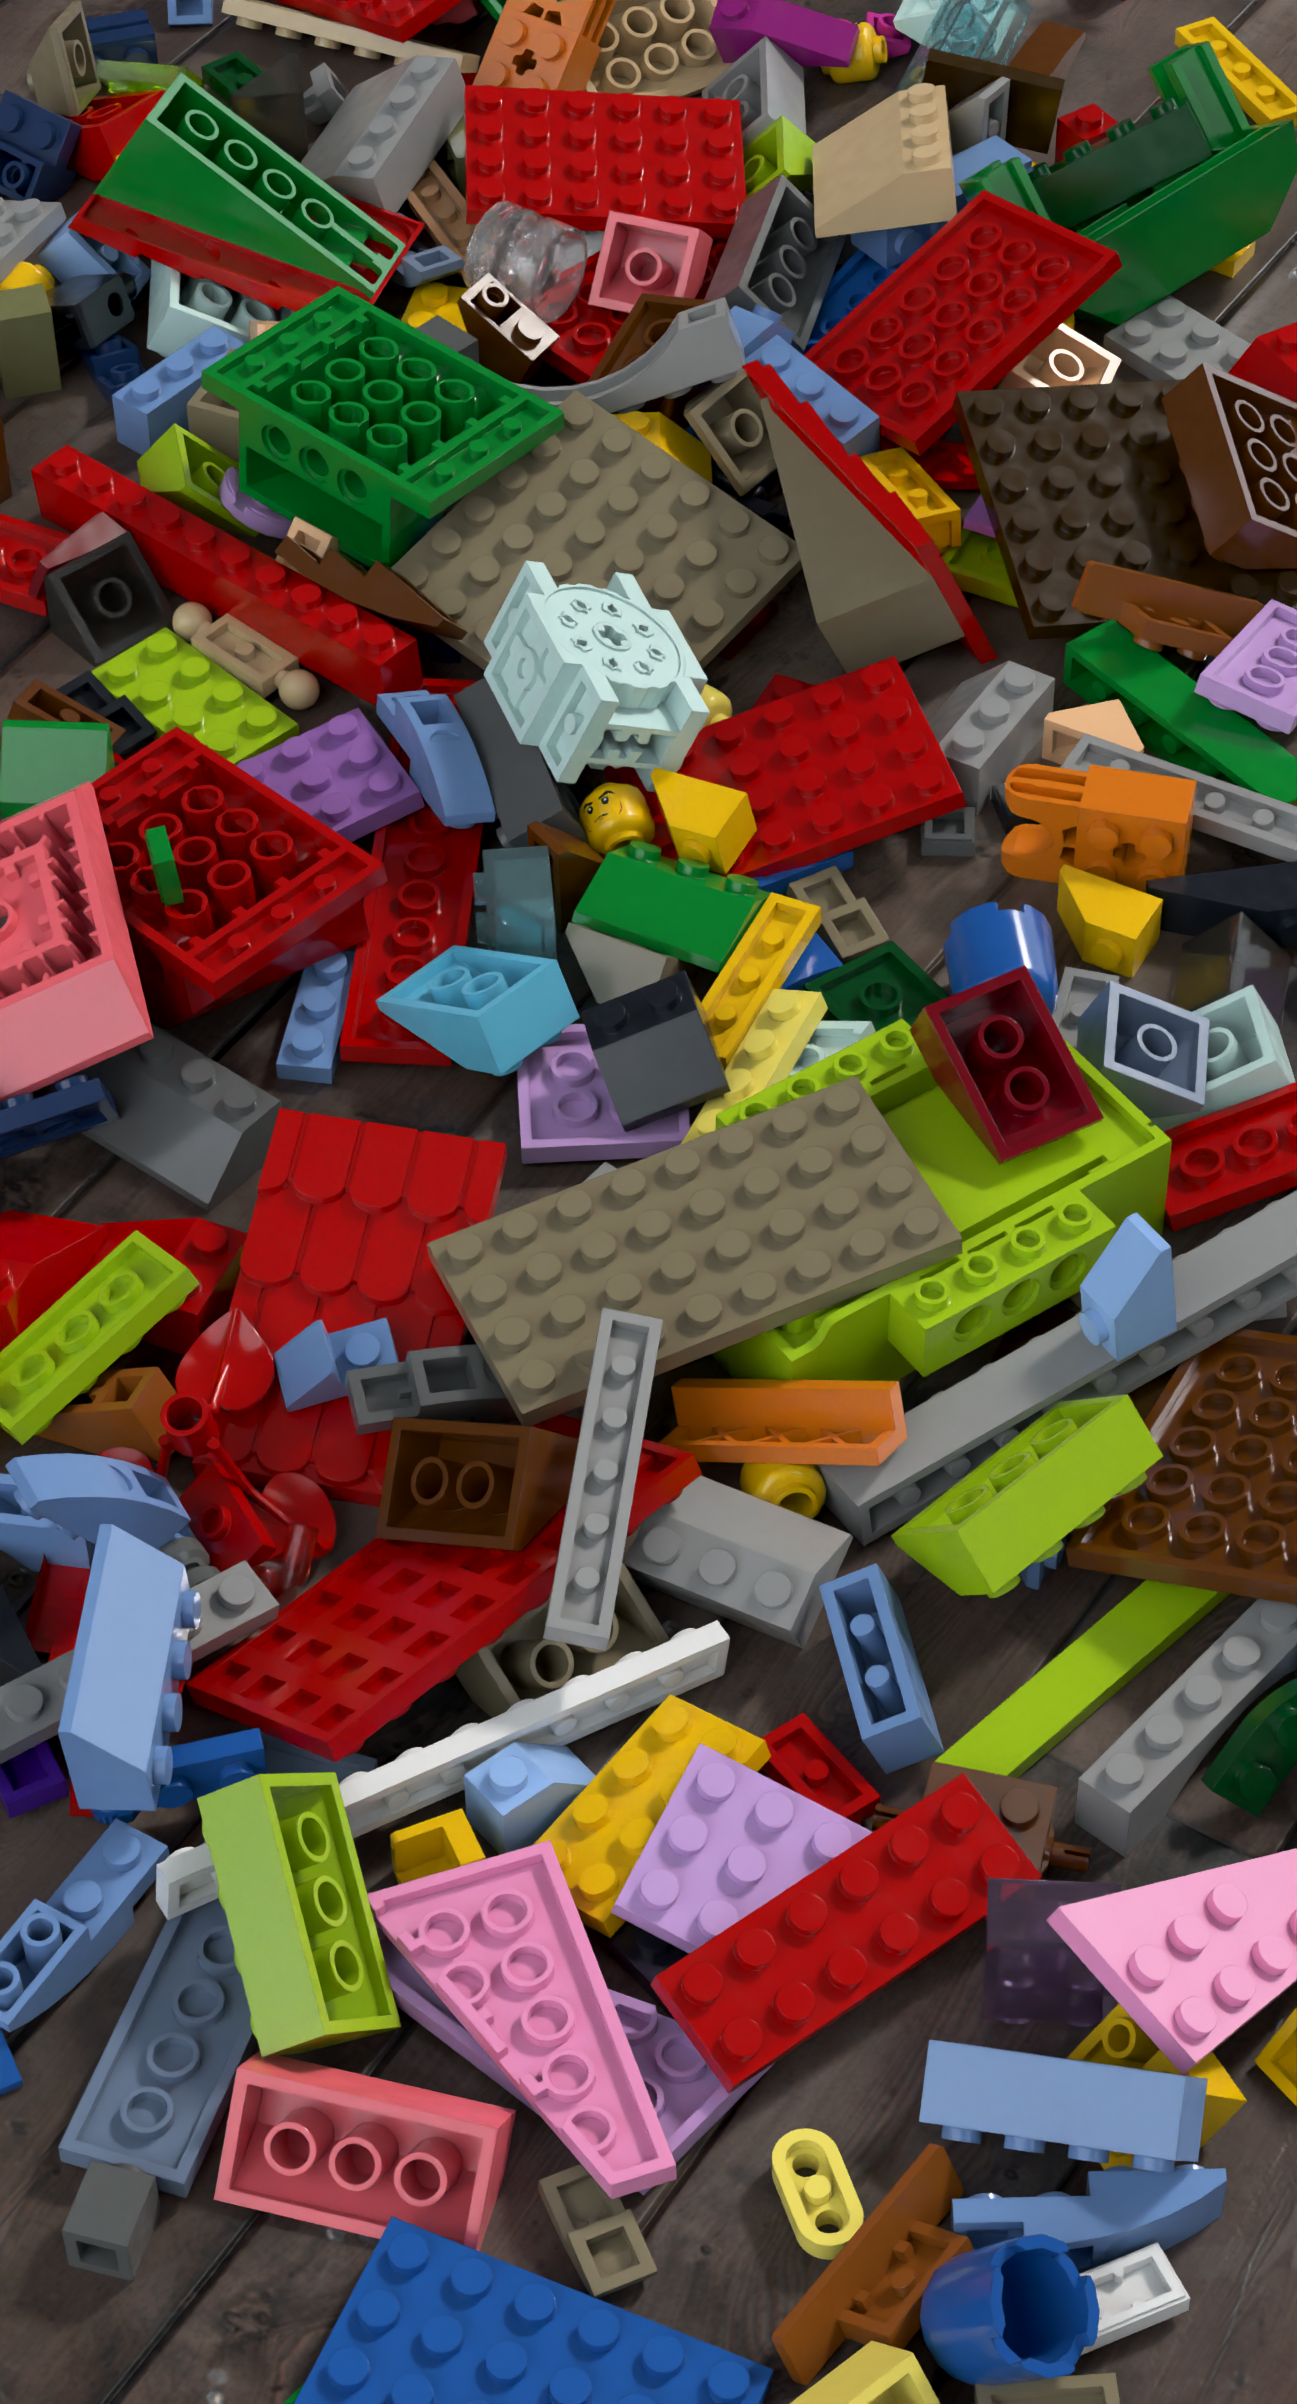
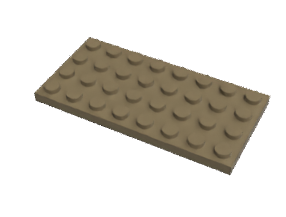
[427,1076,962,1426]

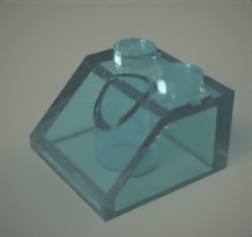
[473,846,557,960]

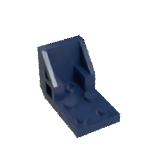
[0,1075,121,1160]

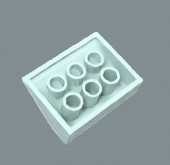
[147,259,295,358]

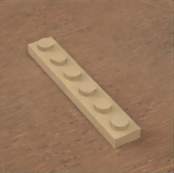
[222,0,481,73]

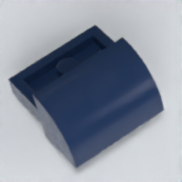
[0,90,82,202]

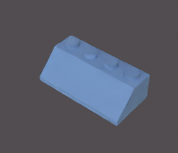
[58,1524,201,1811]

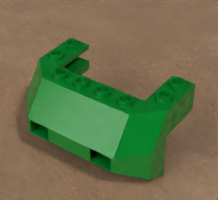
[958,41,1297,326]

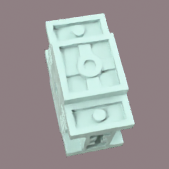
[483,560,710,792]

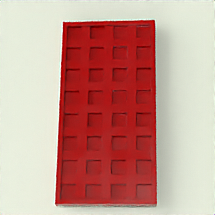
[185,1414,702,1763]

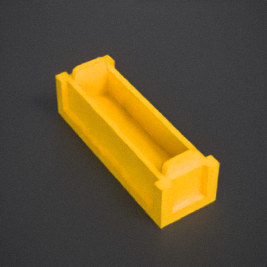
[859,447,961,554]

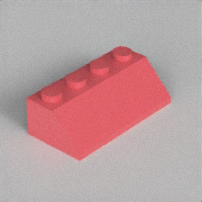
[214,2051,516,2251]

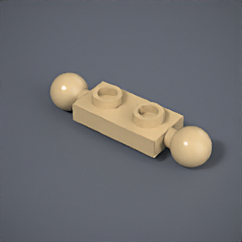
[172,602,320,710]

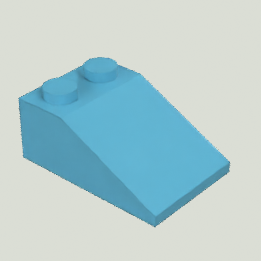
[376,945,580,1076]

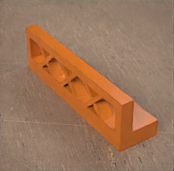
[659,1378,908,1466]

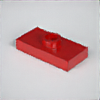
[178,1460,277,1573]

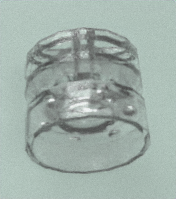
[464,201,587,323]

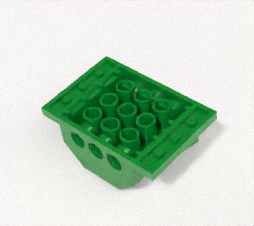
[202,286,565,568]

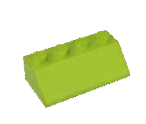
[891,1394,1163,1598]
[197,1772,401,2057]

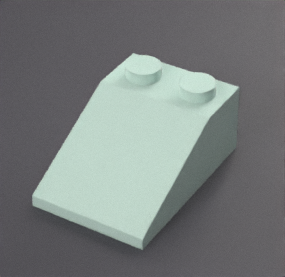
[1150,984,1295,1131]

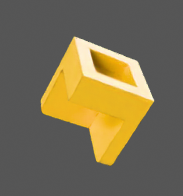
[390,1808,486,1884]

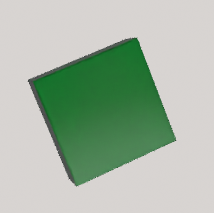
[144,825,185,906]

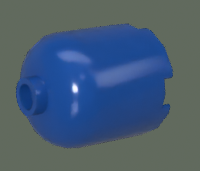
[943,902,1058,1016]
[920,2234,1100,2386]

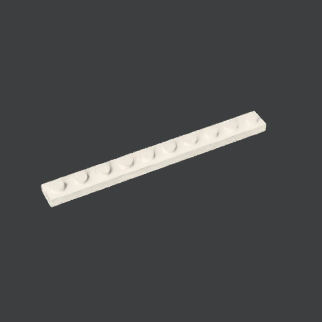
[156,1620,730,1920]

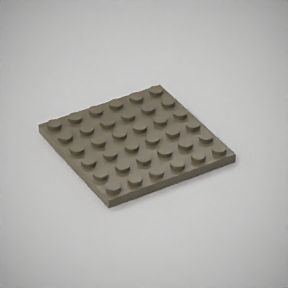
[391,390,802,670]

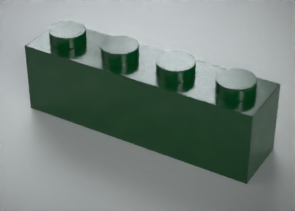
[1026,96,1212,229]

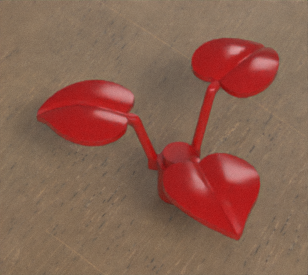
[97,1307,337,1568]

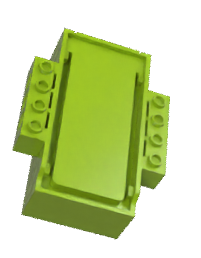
[712,1019,1172,1381]

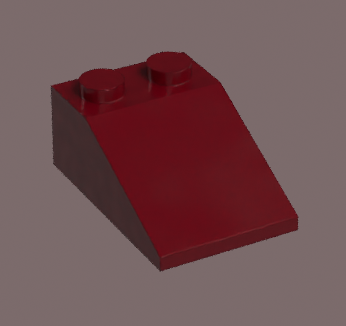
[909,965,1104,1165]

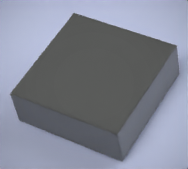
[921,807,975,857]

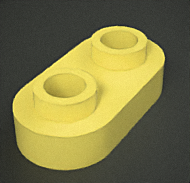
[772,2128,864,2260]

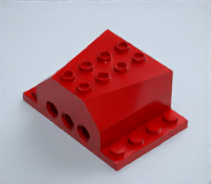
[91,726,388,1030]

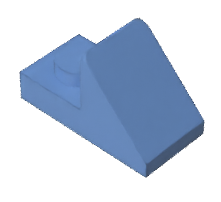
[273,1317,399,1413]

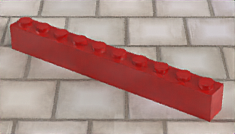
[31,445,424,707]

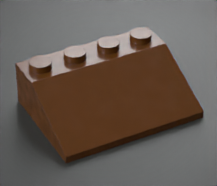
[1162,363,1297,569]

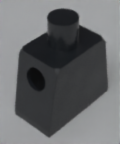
[46,271,137,351]

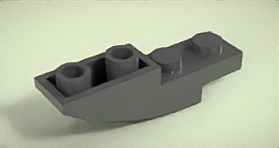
[344,1344,584,1435]

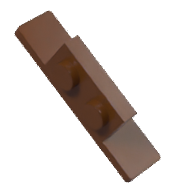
[1072,560,1264,661]
[772,2143,974,2386]

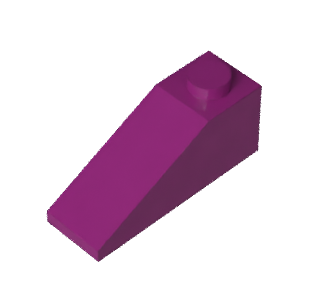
[709,0,860,68]

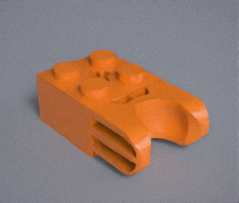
[472,0,616,91]
[1001,764,1197,893]

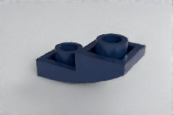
[79,334,148,405]

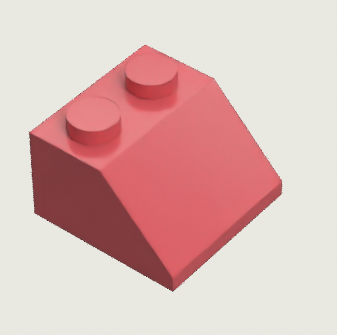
[588,210,713,314]

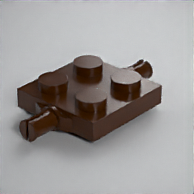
[872,1761,1092,1915]

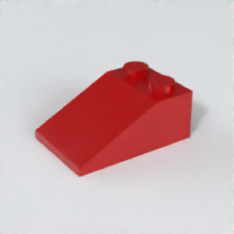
[59,89,165,181]
[0,1210,109,1350]
[75,1217,248,1355]

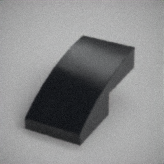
[56,670,157,757]

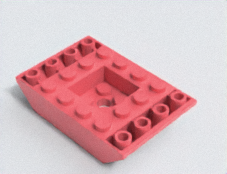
[0,781,154,1106]

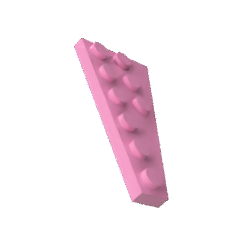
[367,1840,677,2199]
[1046,1848,1297,2075]

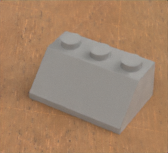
[702,36,806,148]
[928,661,1055,816]
[624,1476,853,1649]

